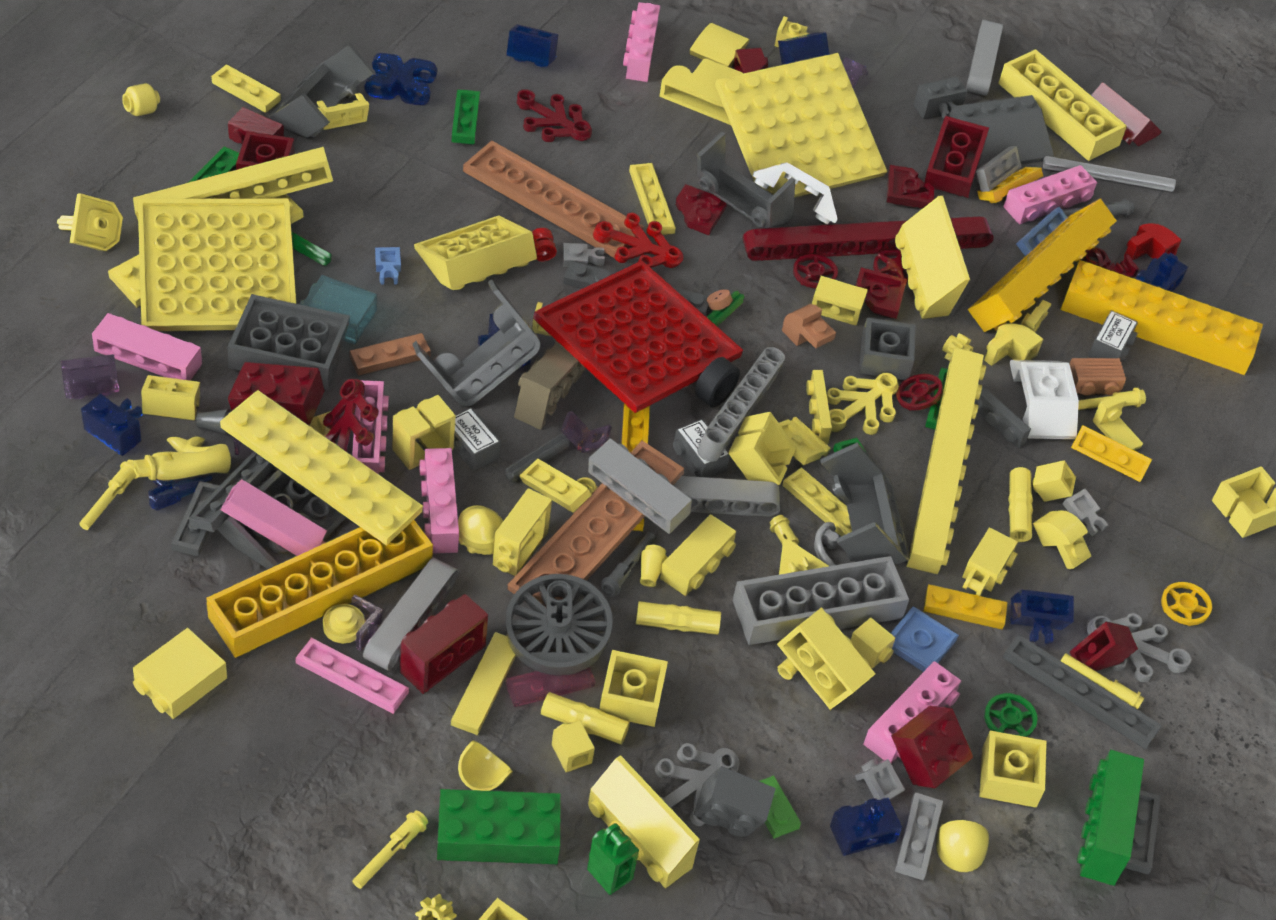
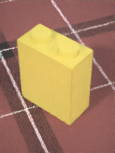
[133,628,227,719]

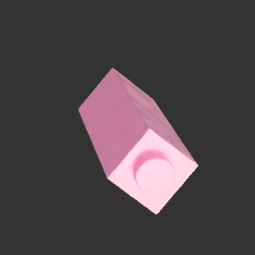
[220,479,327,556]

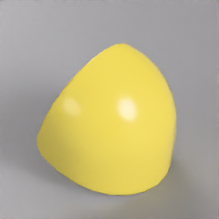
[458,740,513,791]
[936,820,989,872]

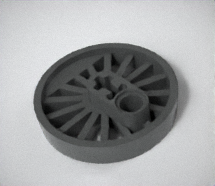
[505,574,613,676]

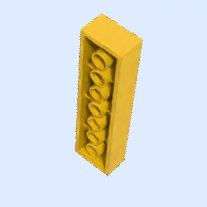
[967,198,1117,333]
[1061,260,1263,375]
[206,520,433,658]

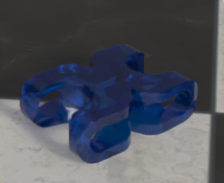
[364,53,438,105]

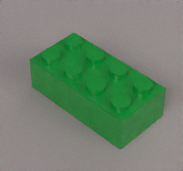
[1077,749,1144,886]
[437,789,561,865]

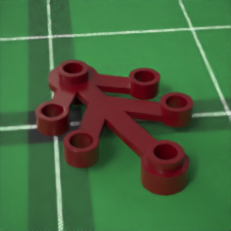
[517,89,592,142]
[323,379,379,451]

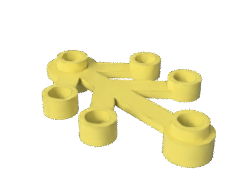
[827,373,899,435]

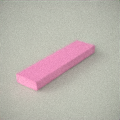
[296,638,409,714]

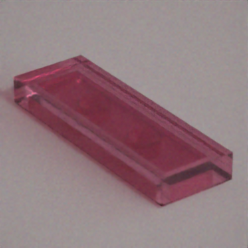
[505,667,596,707]

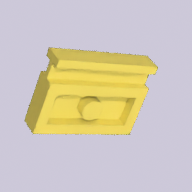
[779,417,831,465]

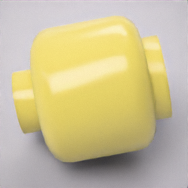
[122,83,160,116]

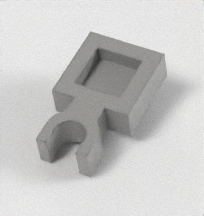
[563,243,605,267]
[1063,489,1108,537]

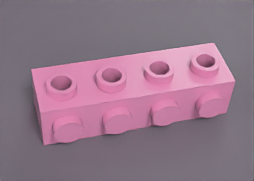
[623,2,660,82]
[1004,165,1097,225]
[92,313,202,381]
[352,380,389,474]
[419,448,459,554]
[863,661,961,764]

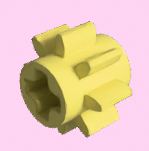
[942,333,973,361]
[415,894,457,920]

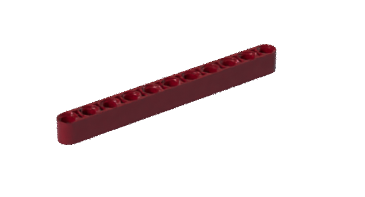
[742,216,994,261]

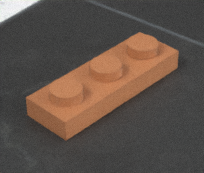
[350,333,431,375]

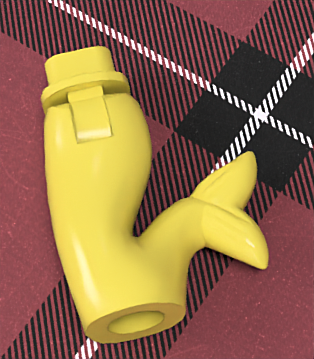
[133,437,231,481]

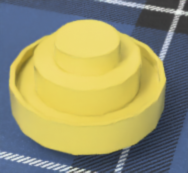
[323,604,365,644]

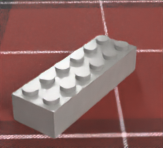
[732,556,909,645]

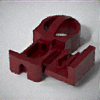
[1082,247,1139,278]

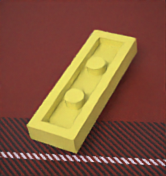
[211,64,281,113]
[806,370,832,444]
[519,459,591,513]

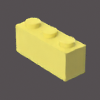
[660,514,736,596]

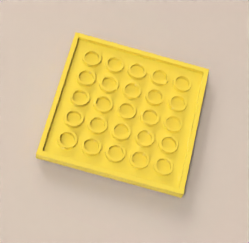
[715,53,887,198]
[138,199,296,331]

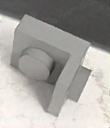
[854,758,905,805]

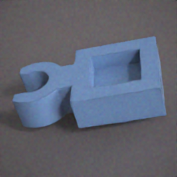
[375,247,401,285]

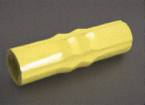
[1008,467,1033,542]
[636,601,721,635]
[541,692,630,745]

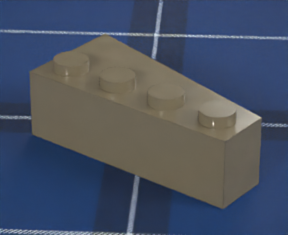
[514,341,586,430]

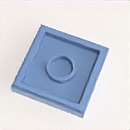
[890,606,959,672]

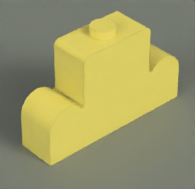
[660,58,743,125]

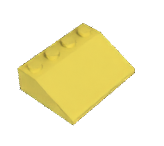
[895,196,970,319]
[414,216,537,290]

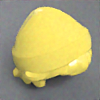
[458,505,503,555]

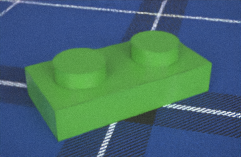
[759,776,801,839]

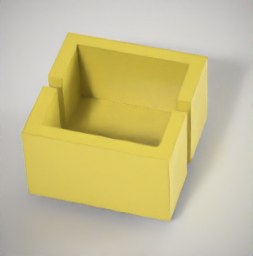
[392,395,456,470]
[729,412,796,485]
[1212,466,1276,538]

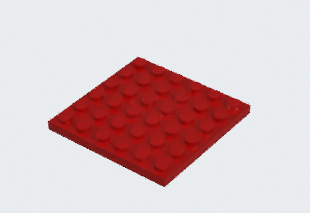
[533,261,743,413]

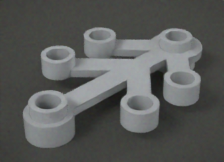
[1087,613,1191,682]
[655,743,739,826]

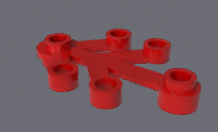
[593,213,684,268]

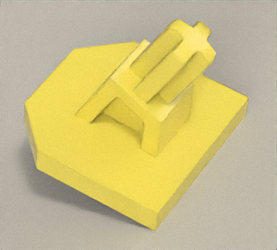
[57,193,123,251]

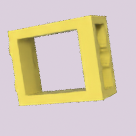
[493,488,552,576]

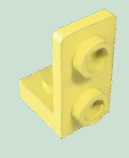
[1093,394,1143,451]

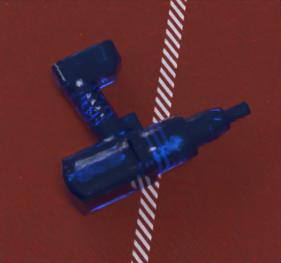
[147,475,213,511]

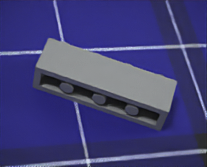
[588,438,692,534]

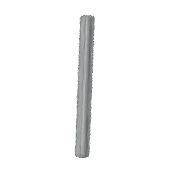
[1042,156,1176,192]

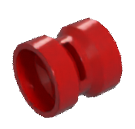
[532,228,557,262]

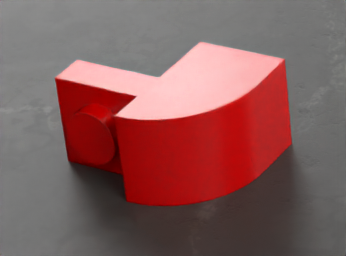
[1124,223,1182,265]

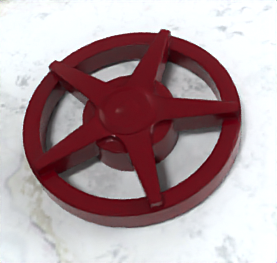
[873,250,908,284]
[793,254,838,289]
[896,374,943,411]

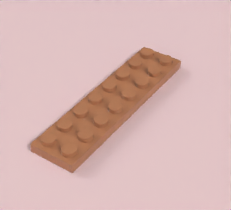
[463,141,644,258]
[508,441,684,607]

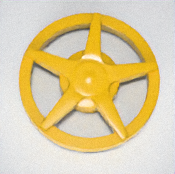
[1161,582,1212,626]

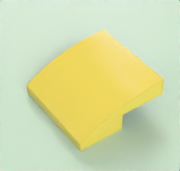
[690,23,749,68]

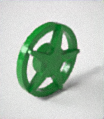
[984,693,1038,737]

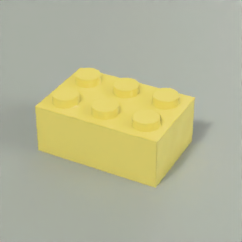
[777,607,876,710]

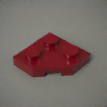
[886,165,934,208]
[675,184,727,235]
[856,267,907,319]

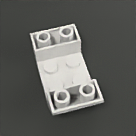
[753,162,837,224]
[1010,360,1079,439]

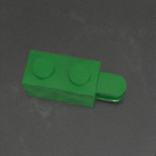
[587,823,639,895]

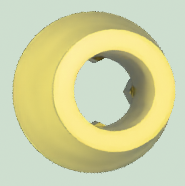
[640,545,667,587]

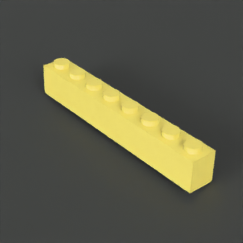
[133,147,333,219]

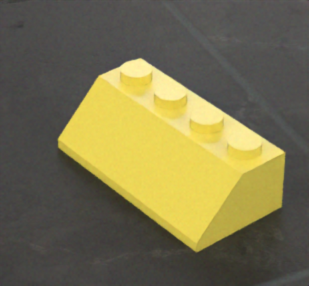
[588,755,700,888]

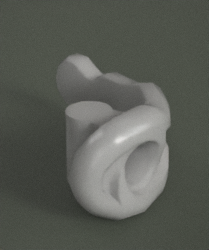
[814,522,839,566]

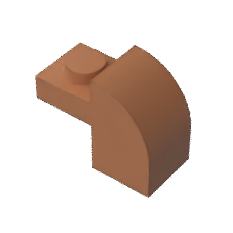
[782,304,836,349]

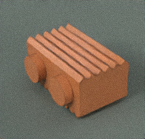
[1069,358,1126,396]

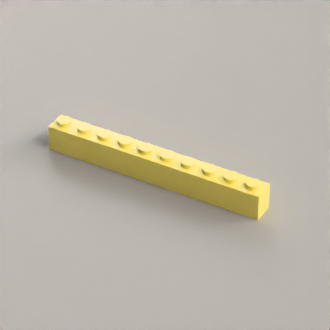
[907,347,986,575]

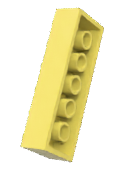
[998,49,1127,161]

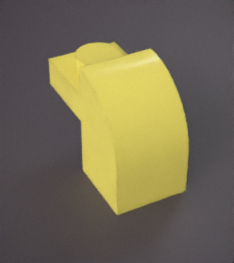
[984,323,1043,366]
[1033,511,1092,569]

